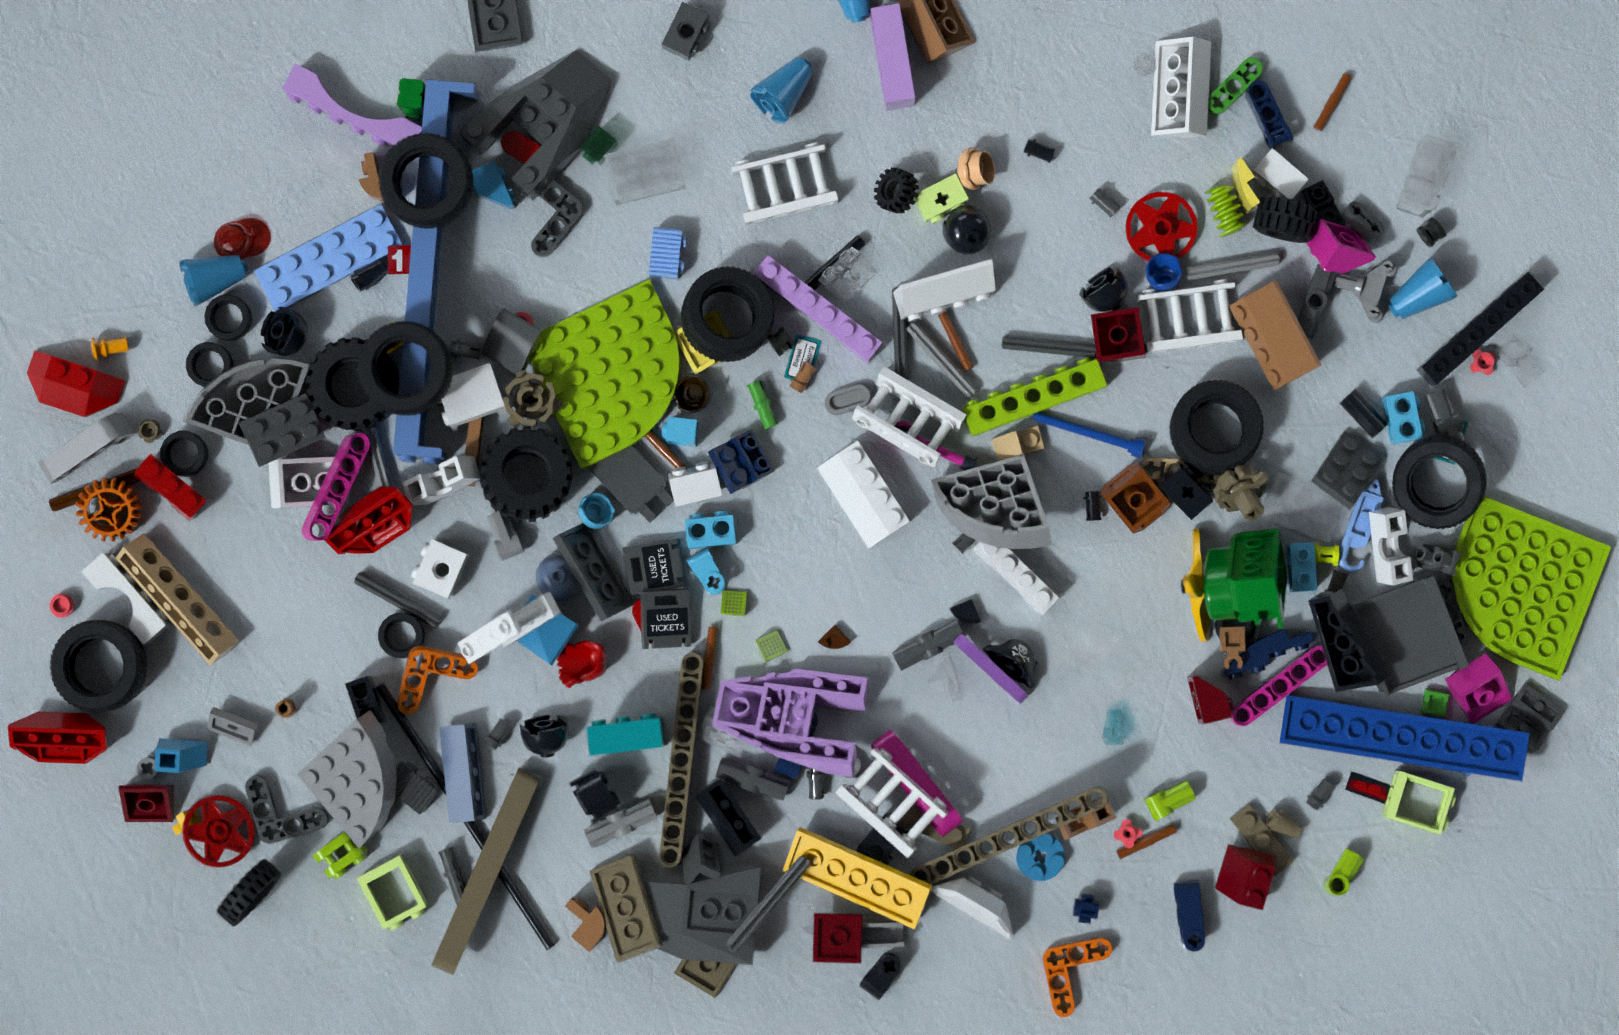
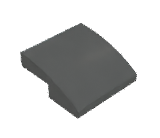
[481,308,542,374]
[1495,683,1565,753]

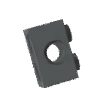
[662,1,711,61]

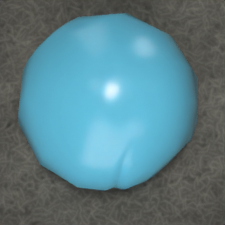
[578,493,615,529]

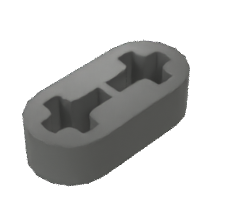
[1343,201,1385,242]

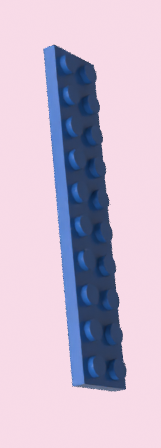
[1279,695,1529,782]

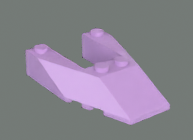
[712,669,869,777]

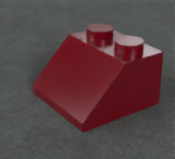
[1091,307,1146,362]
[1187,676,1234,724]
[1215,844,1276,910]

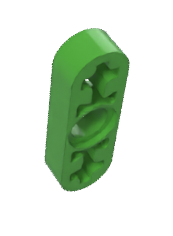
[1208,58,1262,115]

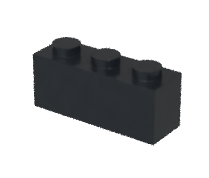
[695,778,762,857]

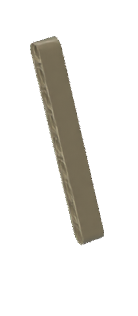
[659,653,704,867]
[431,767,541,975]
[910,786,1109,884]

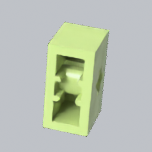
[913,174,969,224]

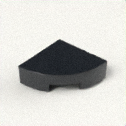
[949,599,981,623]

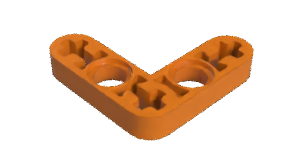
[397,646,478,714]
[1042,937,1112,1017]

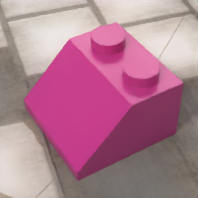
[1306,219,1376,274]
[1445,653,1512,724]

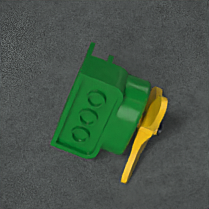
[1181,528,1287,642]

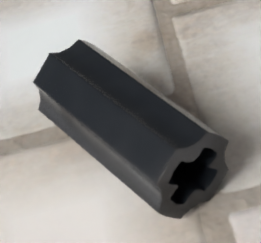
[1339,389,1388,438]

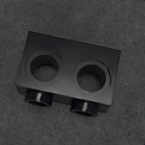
[855,813,908,865]

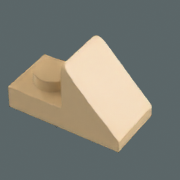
[991,426,1045,461]

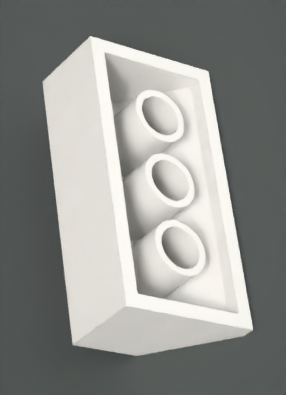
[1151,37,1211,138]
[893,259,996,322]
[817,441,910,548]

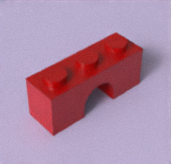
[134,454,207,522]

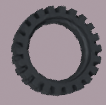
[217,859,282,927]

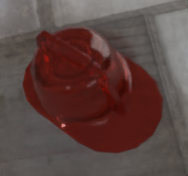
[214,218,271,259]

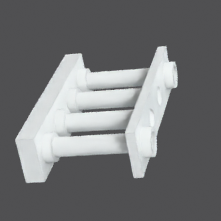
[731,142,838,226]
[1137,279,1243,354]
[852,366,966,468]
[458,592,561,664]
[835,748,949,858]

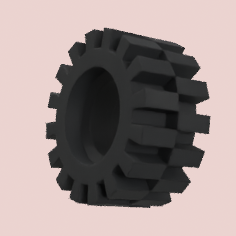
[874,167,919,214]

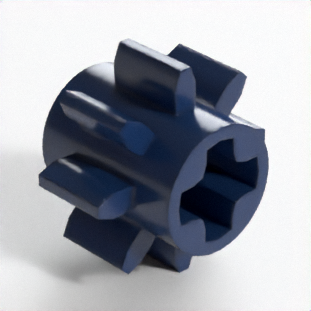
[1073,893,1099,924]

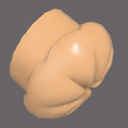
[957,147,995,190]

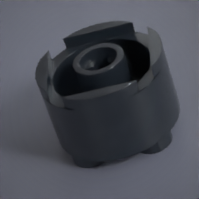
[569,768,621,825]

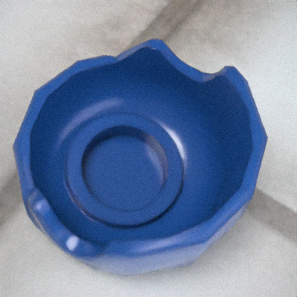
[1146,254,1182,291]

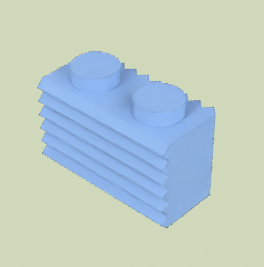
[649,227,687,280]

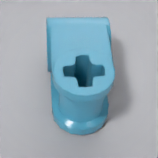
[686,548,725,595]

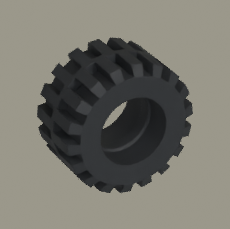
[1252,196,1318,243]

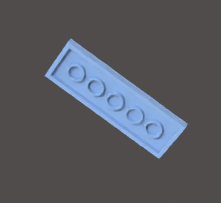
[254,204,403,312]

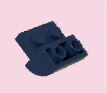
[708,429,774,494]

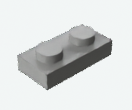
[207,707,258,746]

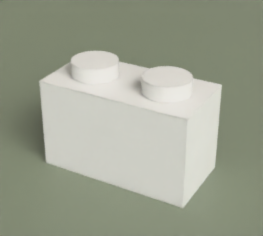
[1252,148,1309,199]
[668,461,722,507]

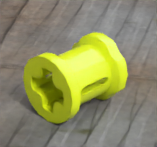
[1314,543,1339,566]

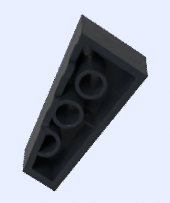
[1308,589,1390,692]

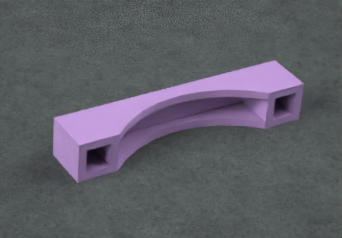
[282,63,422,147]
[753,255,882,364]

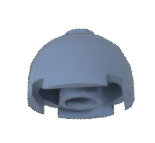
[536,553,581,601]

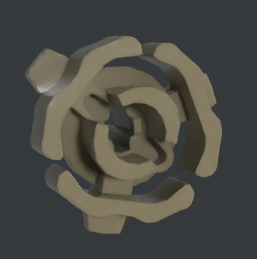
[503,370,563,427]
[1213,464,1269,521]

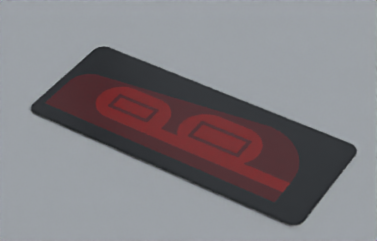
[1345,772,1390,804]

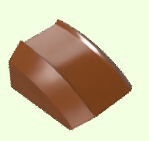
[1100,462,1171,534]

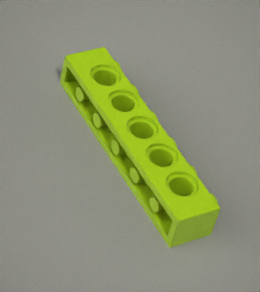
[961,357,1107,437]

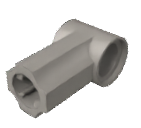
[486,511,525,561]

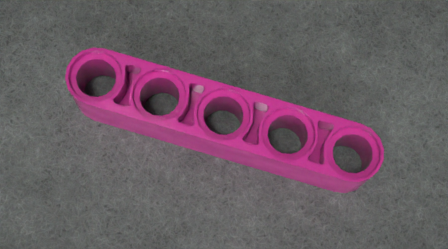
[301,433,370,541]
[1230,646,1327,726]
[870,730,963,837]

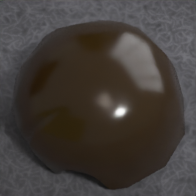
[674,376,710,413]

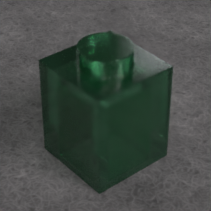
[580,125,618,166]

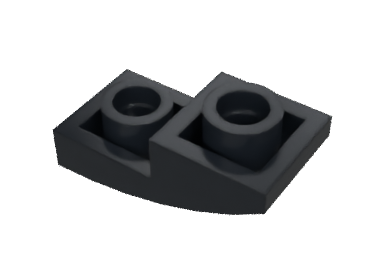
[1302,180,1346,226]

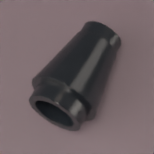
[350,260,387,292]

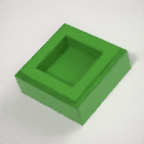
[1420,689,1450,717]

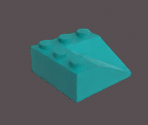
[586,713,666,756]

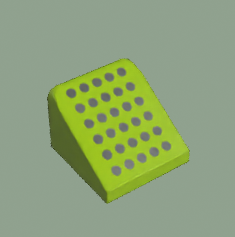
[721,591,747,616]
[756,630,788,662]

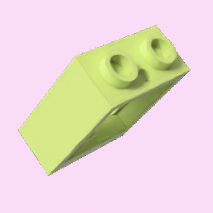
[1381,770,1456,835]
[357,855,429,931]

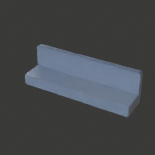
[439,723,486,823]

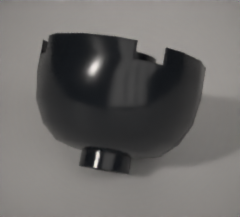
[942,205,991,255]
[1079,266,1128,312]
[261,307,308,356]
[520,715,569,758]

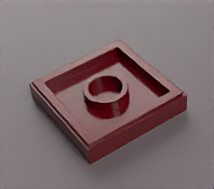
[813,913,863,963]

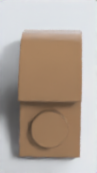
[359,152,403,202]
[1055,797,1116,840]
[565,897,606,952]

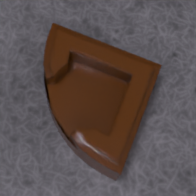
[818,625,851,649]

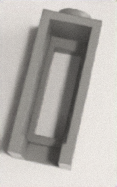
[862,921,904,948]

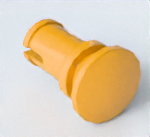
[91,337,129,361]

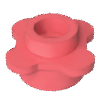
[1470,349,1496,375]
[1113,819,1142,848]

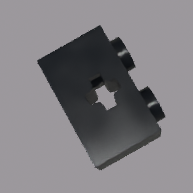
[1157,461,1213,520]
[345,676,387,724]

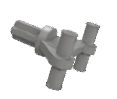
[1334,261,1397,323]

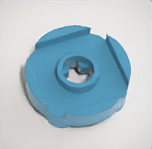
[1016,833,1065,881]

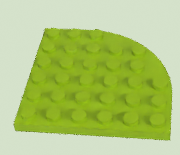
[529,279,680,470]
[1451,496,1611,681]

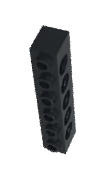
[1416,271,1544,387]

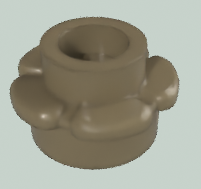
[138,419,162,443]

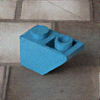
[472,161,517,209]
[155,738,208,773]

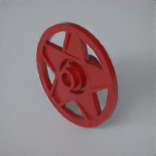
[1125,192,1197,261]
[182,795,255,868]

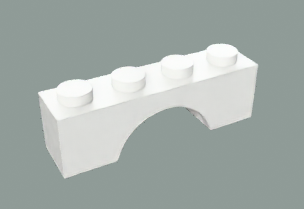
[972,542,1059,616]
[81,553,170,645]

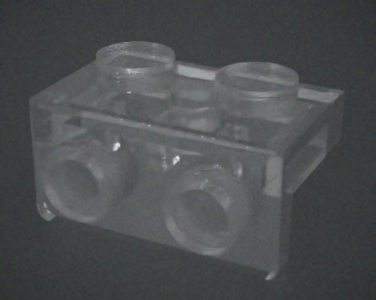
[696,705,747,757]

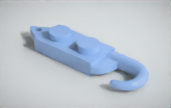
[1338,479,1384,572]

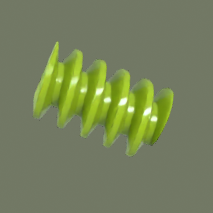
[1204,185,1247,238]

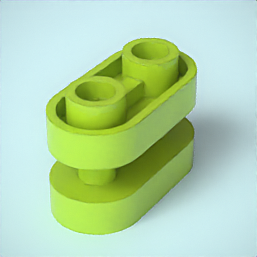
[312,832,369,880]

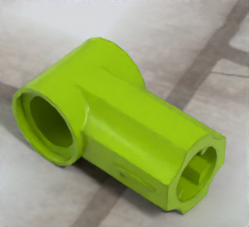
[1144,781,1196,821]
[1324,848,1364,896]

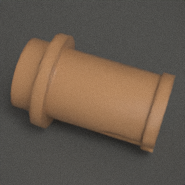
[790,361,817,393]
[275,699,296,718]

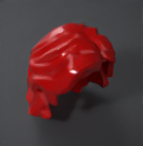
[556,639,607,688]

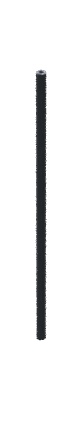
[376,683,554,950]

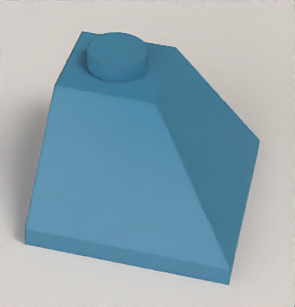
[518,594,579,665]

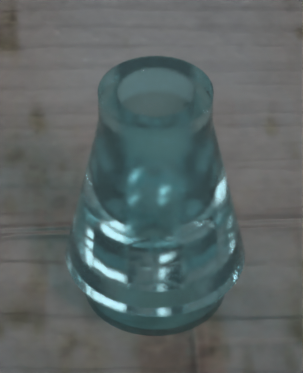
[1102,709,1126,745]

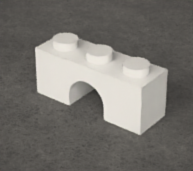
[403,455,481,505]
[1369,507,1413,585]

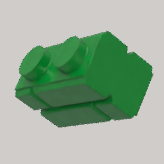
[397,78,426,120]

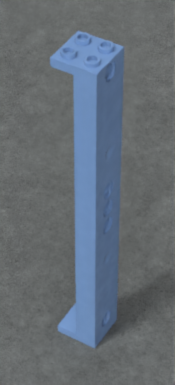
[393,80,479,465]

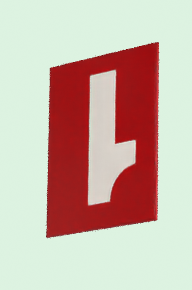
[388,245,411,275]

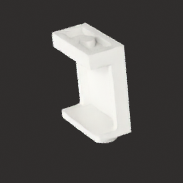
[438,363,508,431]

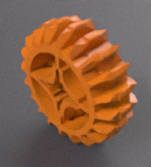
[76,477,142,542]

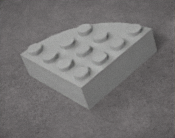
[183,358,310,445]
[931,454,1052,549]
[297,710,397,848]

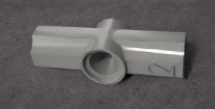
[584,799,658,848]

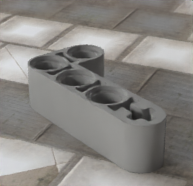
[39,413,135,484]

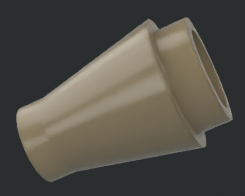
[1265,808,1303,839]

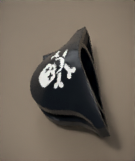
[982,639,1038,689]

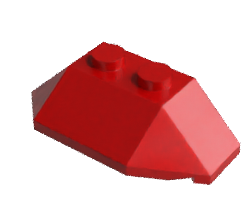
[27,350,126,418]
[324,486,413,554]
[8,712,107,764]

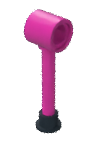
[894,421,978,470]

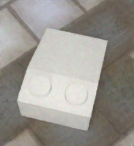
[269,457,350,509]

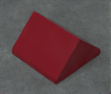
[118,785,174,822]

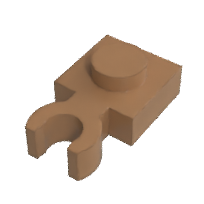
[1219,627,1245,669]

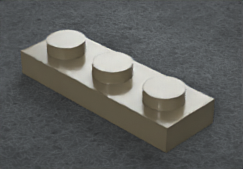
[898,799,971,849]
[1229,804,1294,876]

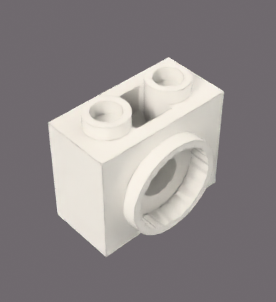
[411,539,469,599]

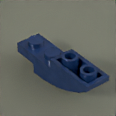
[1220,629,1315,680]

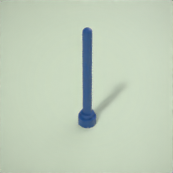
[1033,412,1146,458]

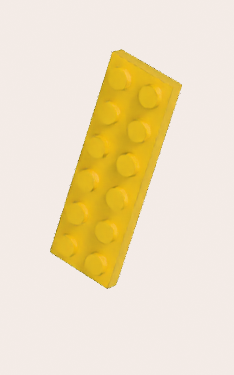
[783,827,932,929]

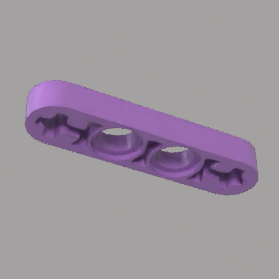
[953,634,1029,704]

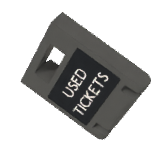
[622,538,687,595]
[640,589,691,649]

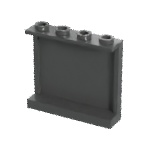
[1351,575,1469,697]

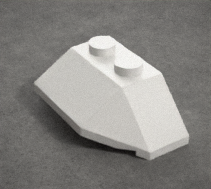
[930,876,1014,940]

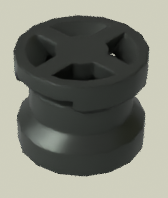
[1416,217,1446,248]
[767,327,795,357]

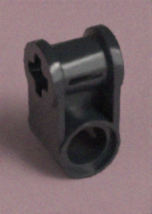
[859,953,900,1000]

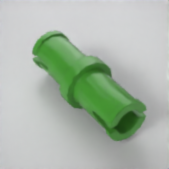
[747,380,778,430]

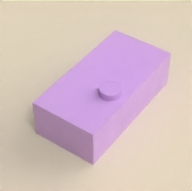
[870,3,915,110]

